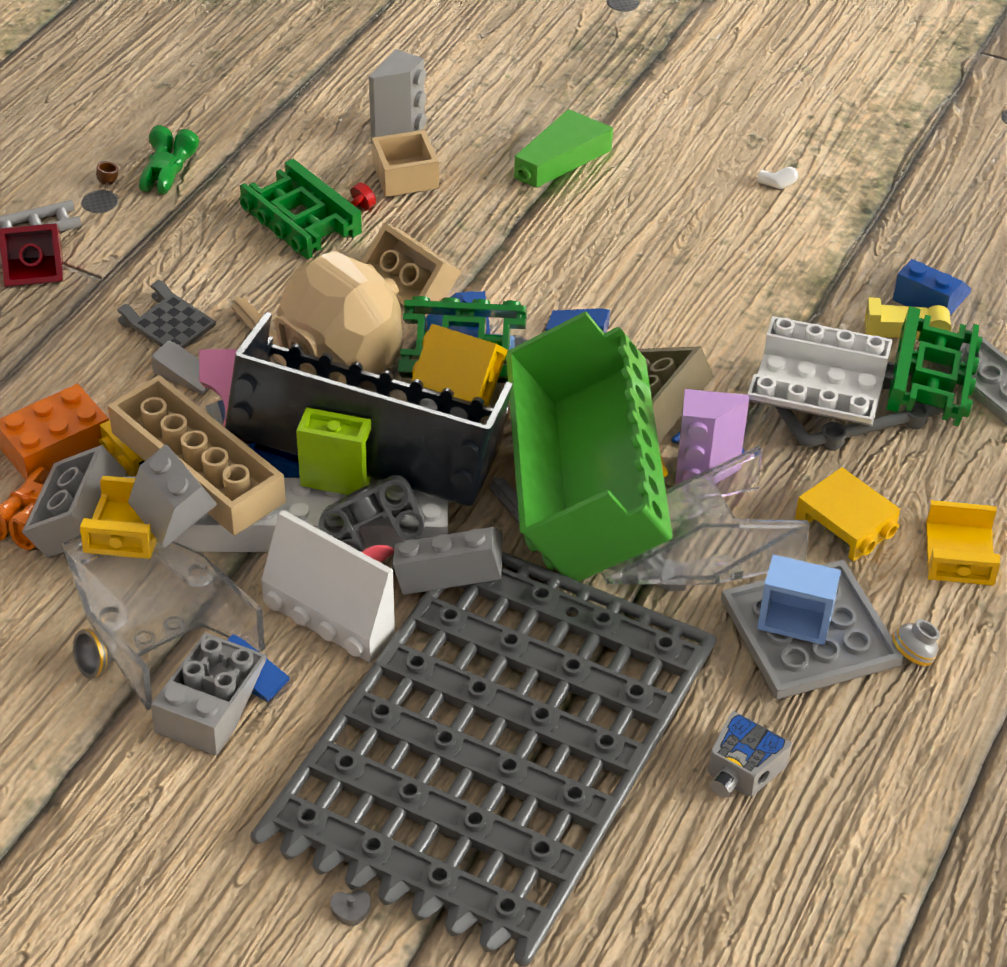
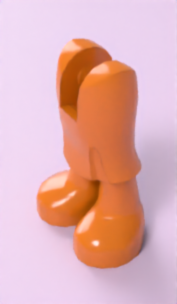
[0,467,49,550]

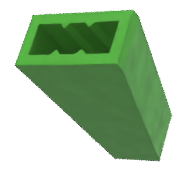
[514,109,613,188]

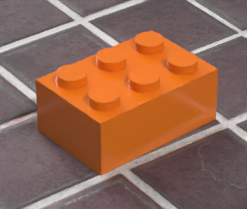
[0,383,109,480]

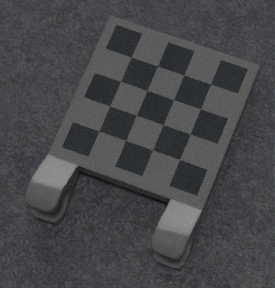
[117,280,216,349]

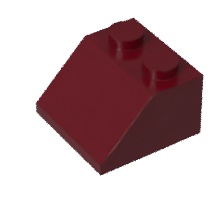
[0,223,64,287]

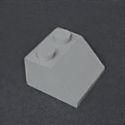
[128,444,218,548]

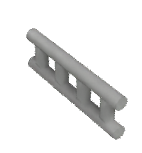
[0,200,82,232]

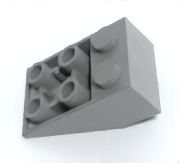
[151,633,267,756]

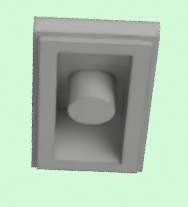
[151,341,208,394]

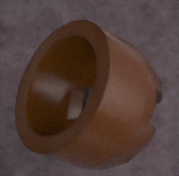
[96,161,119,185]

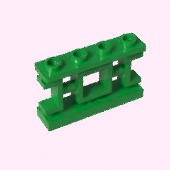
[239,158,362,260]
[398,296,527,383]
[886,306,983,427]

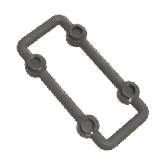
[775,362,943,450]

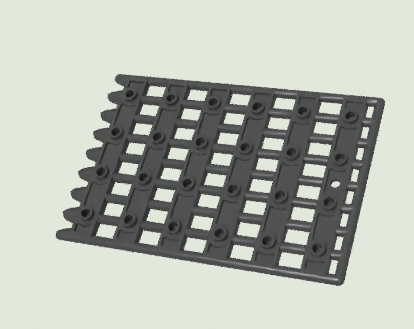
[250,551,717,967]

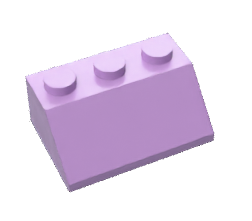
[675,389,749,487]

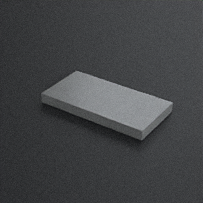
[932,329,1007,424]

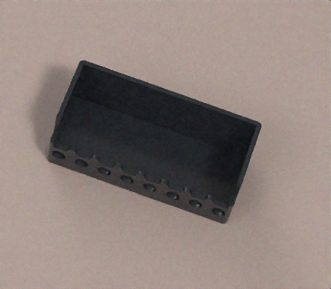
[225,312,513,506]

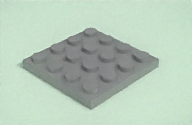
[721,559,904,700]

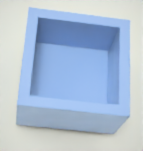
[757,554,841,645]

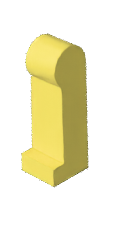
[864,297,951,339]

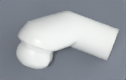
[757,167,798,189]

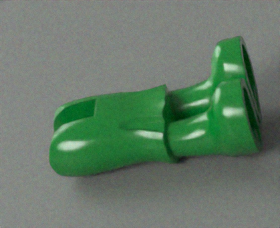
[139,125,200,195]

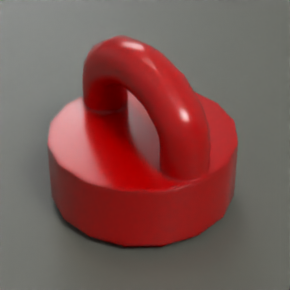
[350,182,376,211]

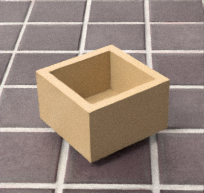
[372,130,439,197]

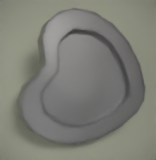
[330,890,371,926]

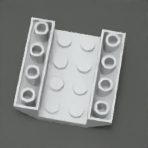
[747,316,893,426]

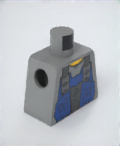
[708,710,792,798]

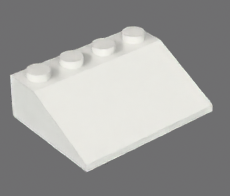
[261,510,395,663]

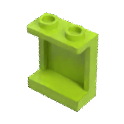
[296,407,371,495]

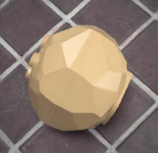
[274,251,402,384]

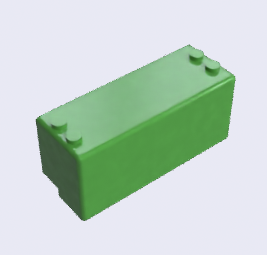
[506,311,672,582]

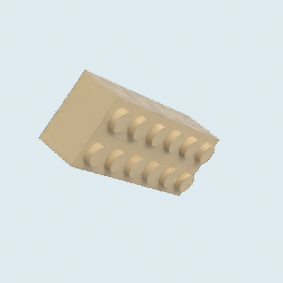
[107,375,286,536]

